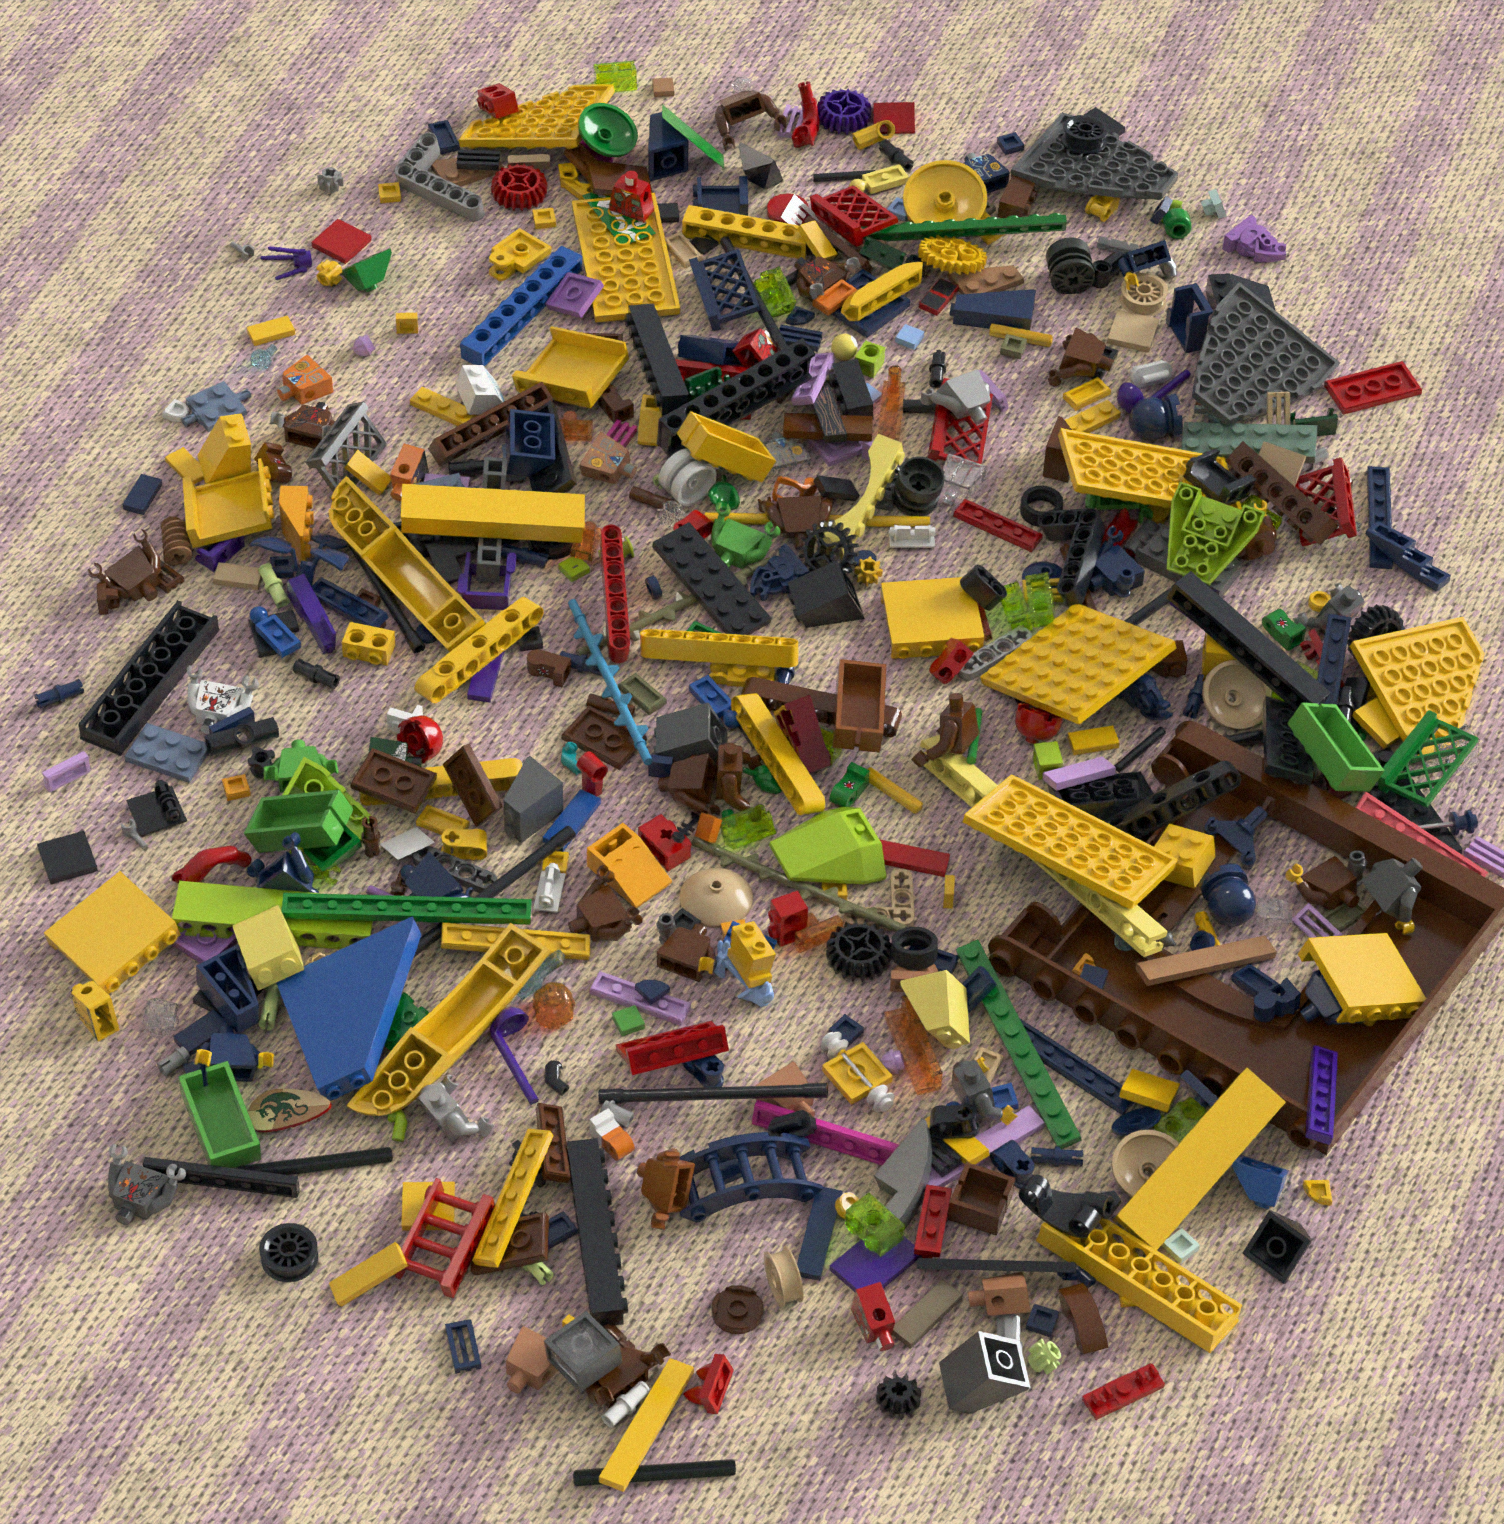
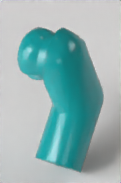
[561,742,581,775]

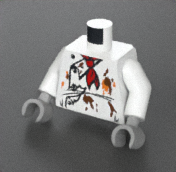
[187,665,259,735]

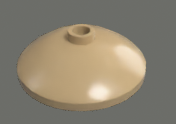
[1202,660,1270,730]
[680,868,753,928]
[1111,1130,1179,1197]

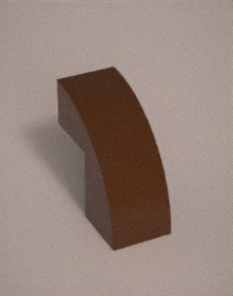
[1058,1283,1109,1354]

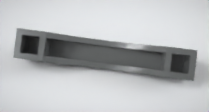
[476,457,507,582]

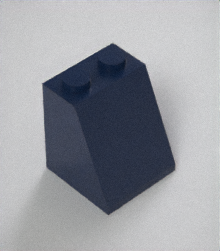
[648,112,689,182]

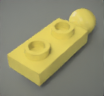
[849,164,909,195]

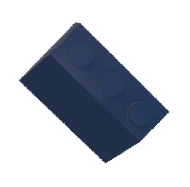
[506,409,555,477]

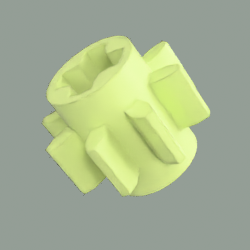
[1028,1339,1061,1375]

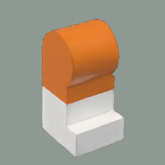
[590,1108,635,1161]

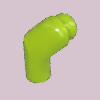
[387,1109,408,1142]

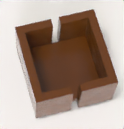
[947,1162,1015,1236]

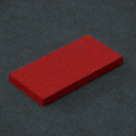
[1324,361,1422,415]

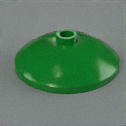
[578,103,638,157]

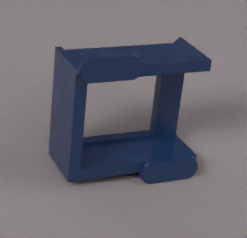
[1166,283,1214,353]

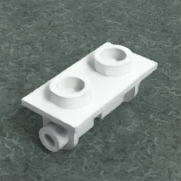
[889,525,935,548]
[533,863,566,913]

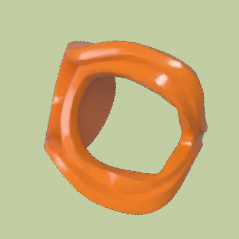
[772,476,817,502]

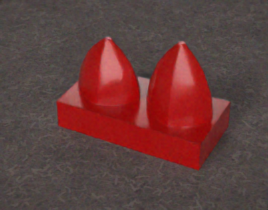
[1101,508,1138,548]
[683,1354,734,1414]

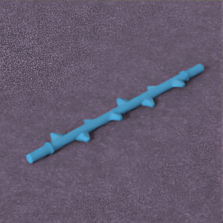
[568,599,653,765]

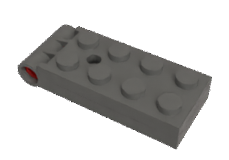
[1122,520,1242,598]

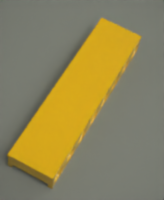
[401,484,585,543]
[1112,1068,1285,1250]
[1036,1218,1242,1353]

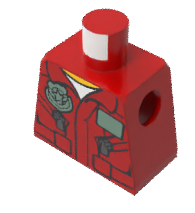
[609,171,654,223]
[733,328,778,368]
[851,1282,895,1351]

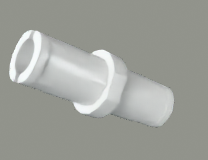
[601,1381,650,1428]

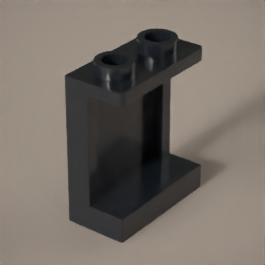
[1183,448,1257,505]

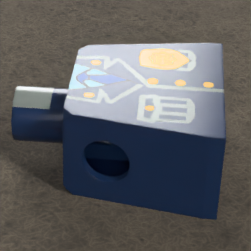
[963,153,1010,193]

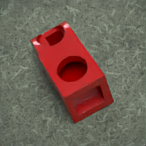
[929,637,974,684]

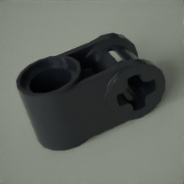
[929,1104,980,1140]

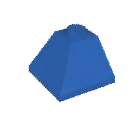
[1232,1154,1289,1209]

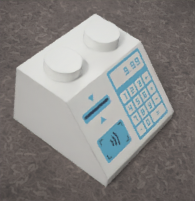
[456,365,505,415]

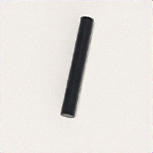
[813,170,875,182]
[1114,727,1166,773]

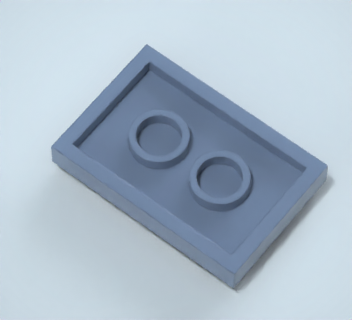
[125,723,209,783]

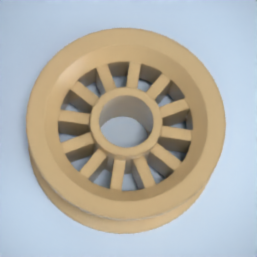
[1120,273,1168,317]
[764,1246,804,1308]

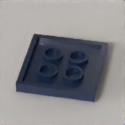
[831,269,910,338]

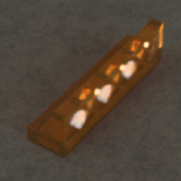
[884,995,943,1095]

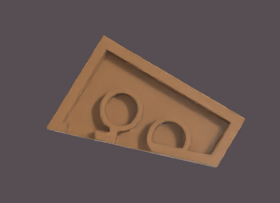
[431,158,504,187]
[947,265,1024,294]

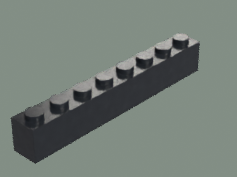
[625,304,689,415]
[1167,571,1331,711]
[567,1138,628,1327]

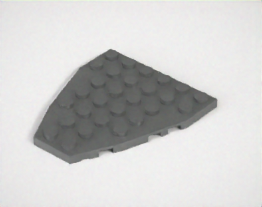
[1010,112,1178,200]
[1192,282,1340,425]

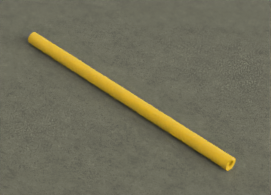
[705,512,930,527]

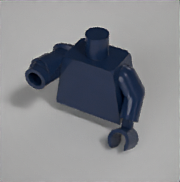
[1088,526,1145,598]
[400,852,474,898]

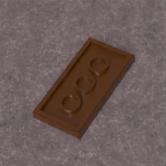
[783,413,873,442]

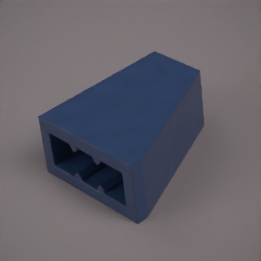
[677,335,742,365]

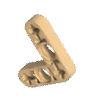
[843,869,915,931]

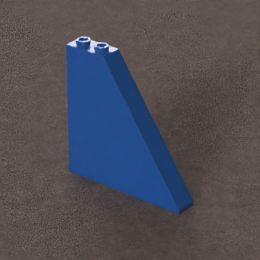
[276,916,421,1101]

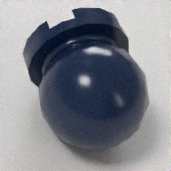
[1129,394,1183,441]
[1199,864,1256,927]

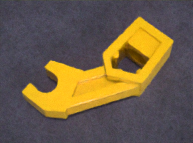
[558,163,592,200]

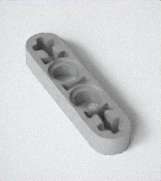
[958,627,1032,681]

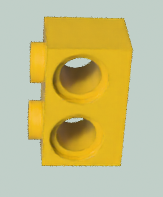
[342,622,396,666]

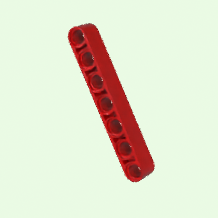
[600,524,630,663]

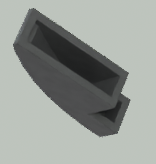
[874,1118,932,1233]

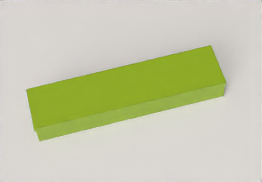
[172,881,373,949]

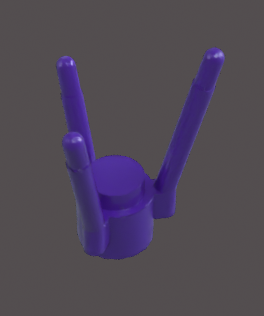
[260,246,312,280]

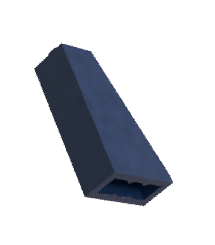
[950,289,1036,330]

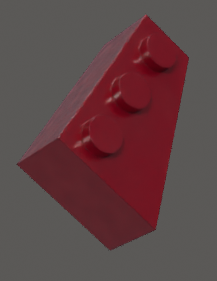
[773,695,831,775]

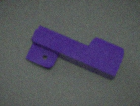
[287,574,336,654]

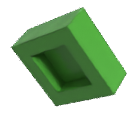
[612,1005,645,1037]

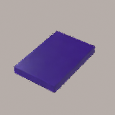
[829,1220,922,1292]

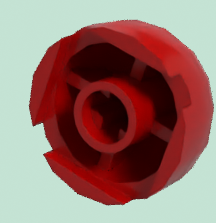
[1015,703,1063,744]
[397,715,443,764]

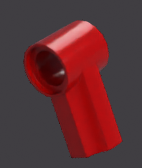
[576,752,608,796]

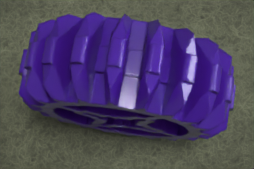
[817,88,872,135]

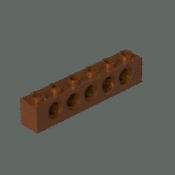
[428,382,554,467]
[1225,441,1339,546]

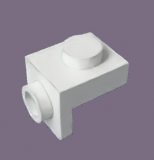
[387,705,423,733]

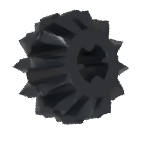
[876,1372,922,1420]

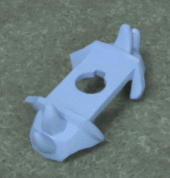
[714,940,774,1007]

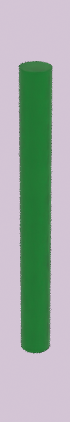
[966,708,983,765]

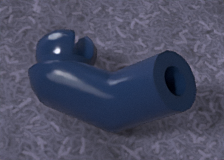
[1057,1266,1096,1288]

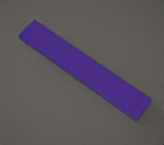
[1305,1045,1338,1145]

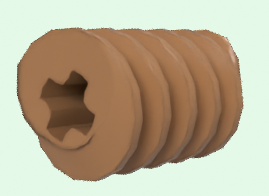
[161,516,193,566]

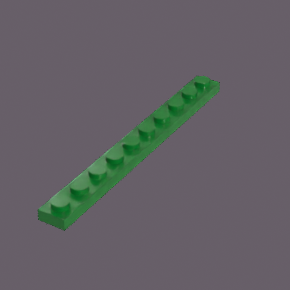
[861,213,1067,242]
[282,893,532,925]
[956,939,1082,1149]

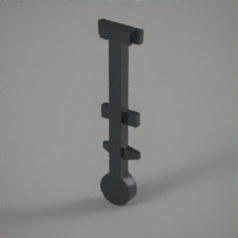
[671,811,700,843]

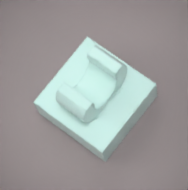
[1201,189,1226,218]

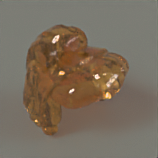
[532,982,575,1030]

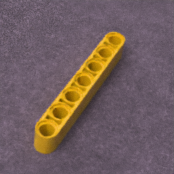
[640,629,798,668]
[731,693,825,816]
[359,758,522,806]

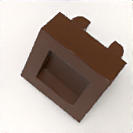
[97,583,120,615]

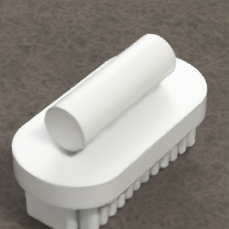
[1130,360,1172,388]

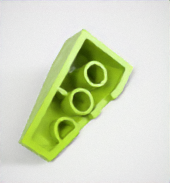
[282,757,371,842]

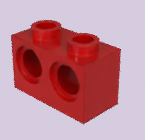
[477,83,519,119]
[767,890,808,947]

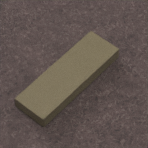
[892,1279,963,1349]

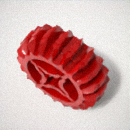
[491,163,548,211]

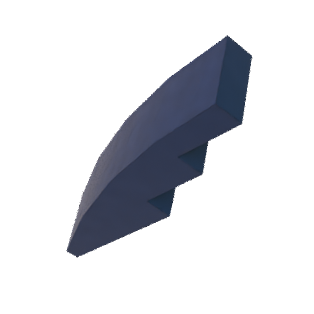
[1365,521,1451,591]

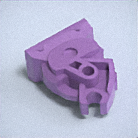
[1222,214,1286,262]

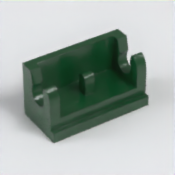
[859,237,907,270]
[685,367,730,402]
[1290,408,1338,436]

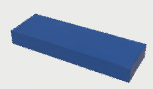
[543,789,601,852]

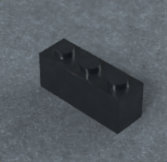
[829,359,874,420]

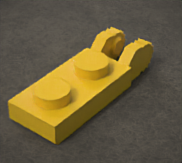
[709,663,775,687]

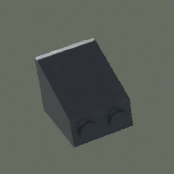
[787,560,865,628]

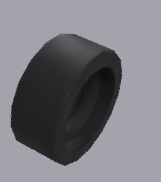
[1020,486,1063,527]
[891,927,938,970]

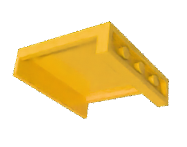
[512,326,630,408]
[182,458,275,548]
[880,577,984,659]
[44,871,181,994]
[1298,933,1426,1023]

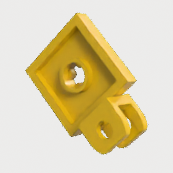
[489,228,552,281]

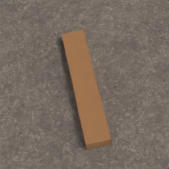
[1136,935,1277,986]

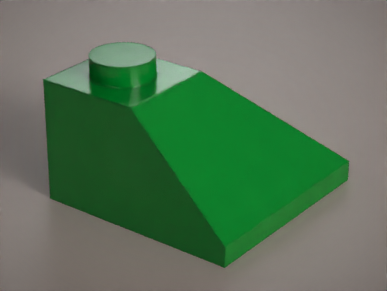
[341,248,392,292]
[301,826,362,871]

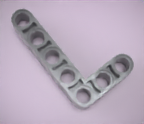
[395,132,485,221]

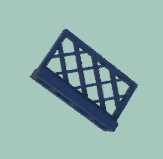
[689,249,761,331]

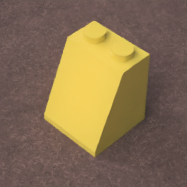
[233,905,304,991]
[900,970,970,1049]

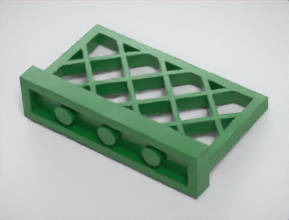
[1377,710,1478,808]

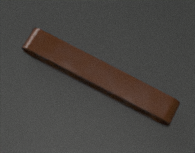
[741,677,902,738]

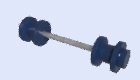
[1418,810,1478,836]

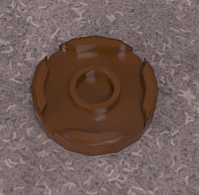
[711,1285,764,1334]

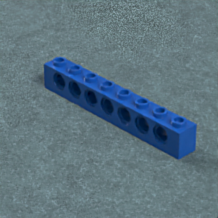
[460,246,583,366]

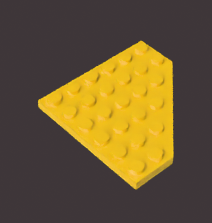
[459,84,615,149]
[1349,617,1485,756]

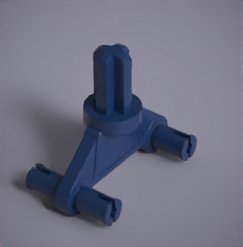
[1204,806,1268,870]

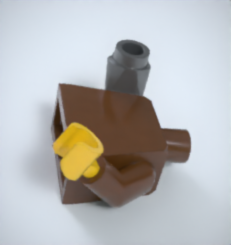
[1285,851,1367,910]
[656,913,717,982]

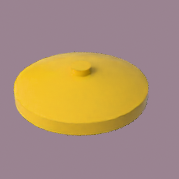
[903,160,987,224]

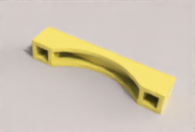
[824,434,905,560]

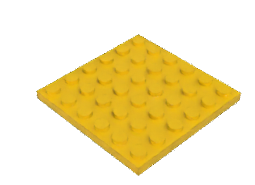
[980,604,1176,725]

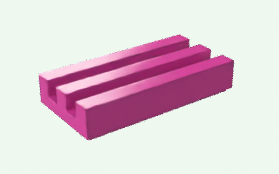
[606,419,637,448]

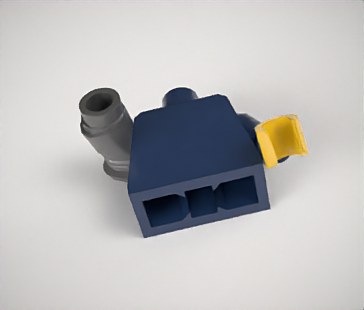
[1118,240,1177,290]

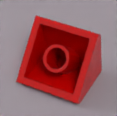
[871,102,915,134]

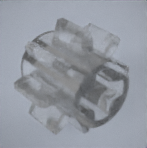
[657,501,685,529]

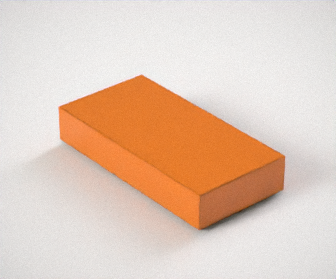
[812,279,857,316]

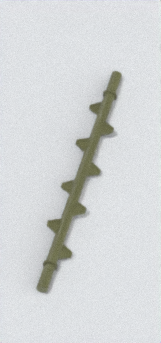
[576,557,770,656]
[691,836,908,932]

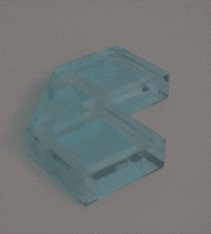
[517,949,565,1000]

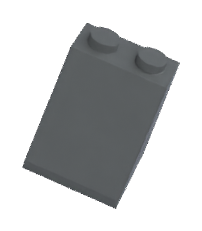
[654,702,727,763]
[503,756,563,843]
[939,1331,1030,1414]

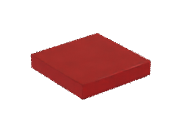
[311,219,372,264]

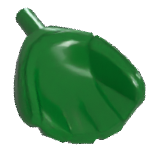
[708,475,740,511]
[742,765,782,794]

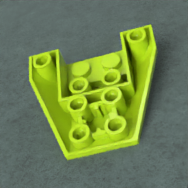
[1167,481,1265,586]
[769,807,886,884]

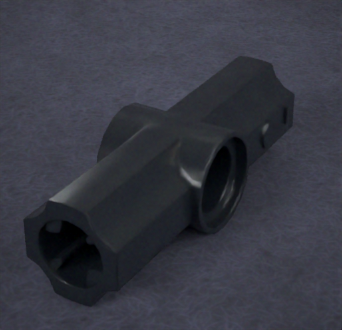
[205,717,279,756]

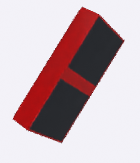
[919,278,959,316]

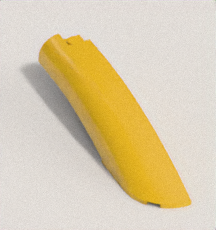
[328,476,486,652]
[346,923,550,1116]

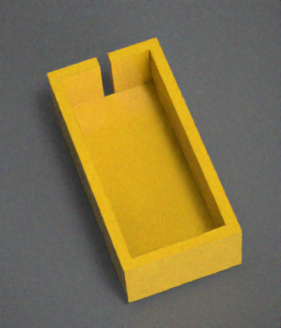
[677,411,776,482]

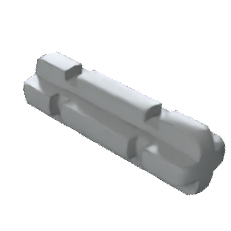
[1097,236,1139,254]

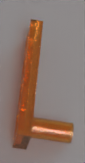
[878,365,905,441]

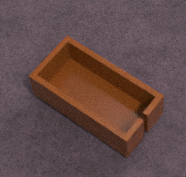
[832,659,887,753]

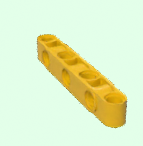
[414,597,544,703]

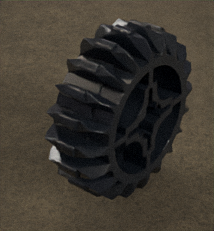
[798,520,860,573]
[1347,604,1406,660]
[826,920,892,982]

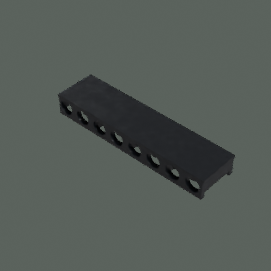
[657,338,815,458]
[78,600,220,756]

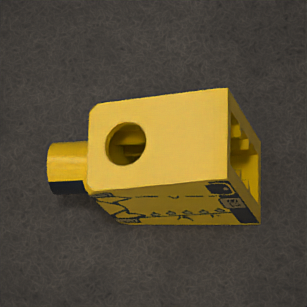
[71,981,120,1042]

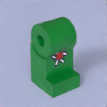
[1262,609,1306,651]
[829,762,870,807]

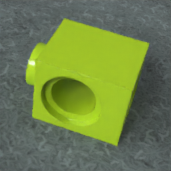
[855,340,885,378]
[1032,741,1063,780]

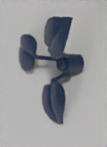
[250,533,349,586]

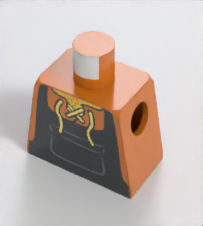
[390,443,429,501]

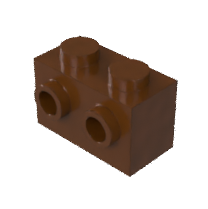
[997,175,1038,218]

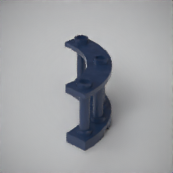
[679,1132,823,1223]

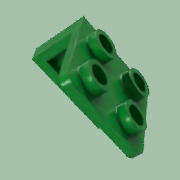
[384,992,429,1052]

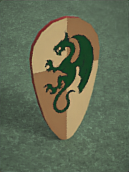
[247,1089,332,1133]

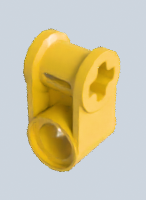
[1085,195,1120,222]
[441,828,487,860]

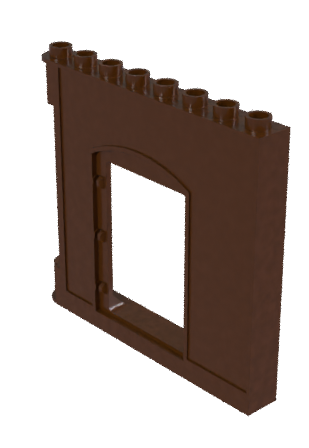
[988,721,1504,1156]

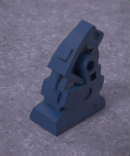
[750,544,810,601]
[1115,673,1173,720]

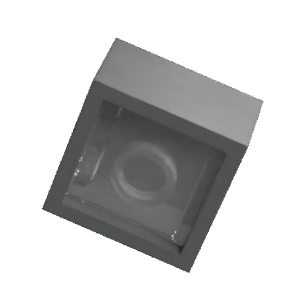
[544,1311,622,1393]

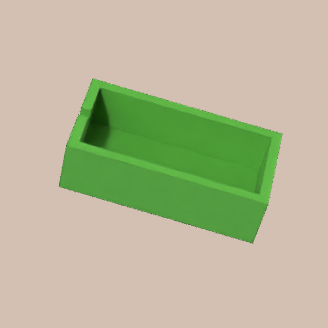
[1287,703,1384,792]
[244,790,353,853]
[178,1061,262,1168]

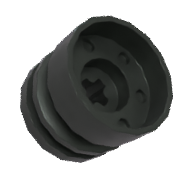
[1046,237,1095,294]
[892,457,945,516]

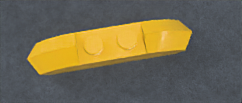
[841,262,923,321]

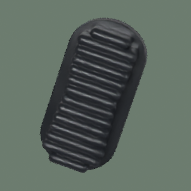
[768,1110,817,1137]

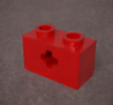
[638,814,692,871]

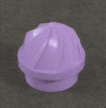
[353,334,376,356]
[881,1049,905,1074]

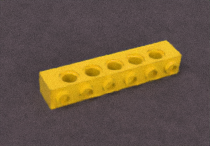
[682,205,809,259]

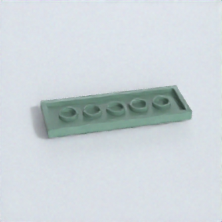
[1181,422,1317,463]

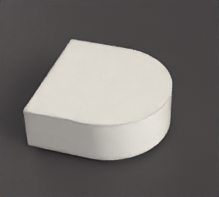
[162,399,189,422]

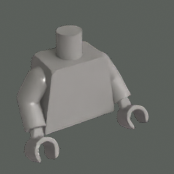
[921,369,990,425]
[419,1074,494,1142]

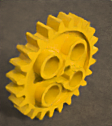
[918,235,987,275]

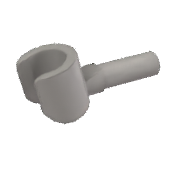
[230,241,255,261]
[121,819,148,849]

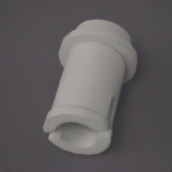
[157,1046,191,1076]
[600,1100,634,1128]

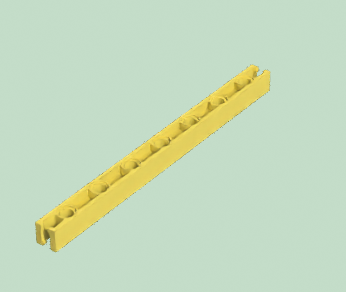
[920,735,1168,957]

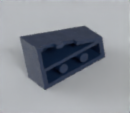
[196,944,259,1034]

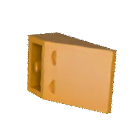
[279,486,314,563]
[587,823,672,908]

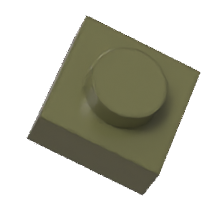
[1000,334,1027,359]

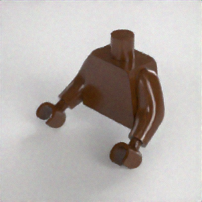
[715,90,787,151]
[758,496,834,549]
[911,693,979,767]
[716,743,765,822]
[585,1343,671,1408]

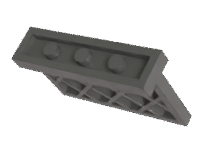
[306,401,386,492]

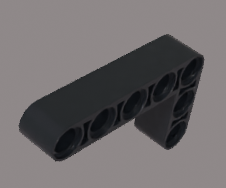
[1038,508,1106,608]

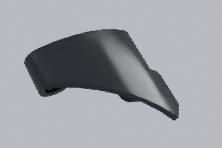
[1018,1174,1121,1238]

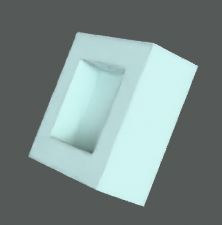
[1162,1228,1200,1264]

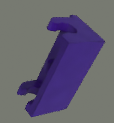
[195,536,245,572]

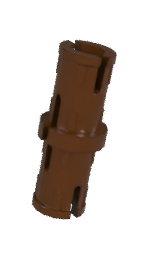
[361,816,381,858]

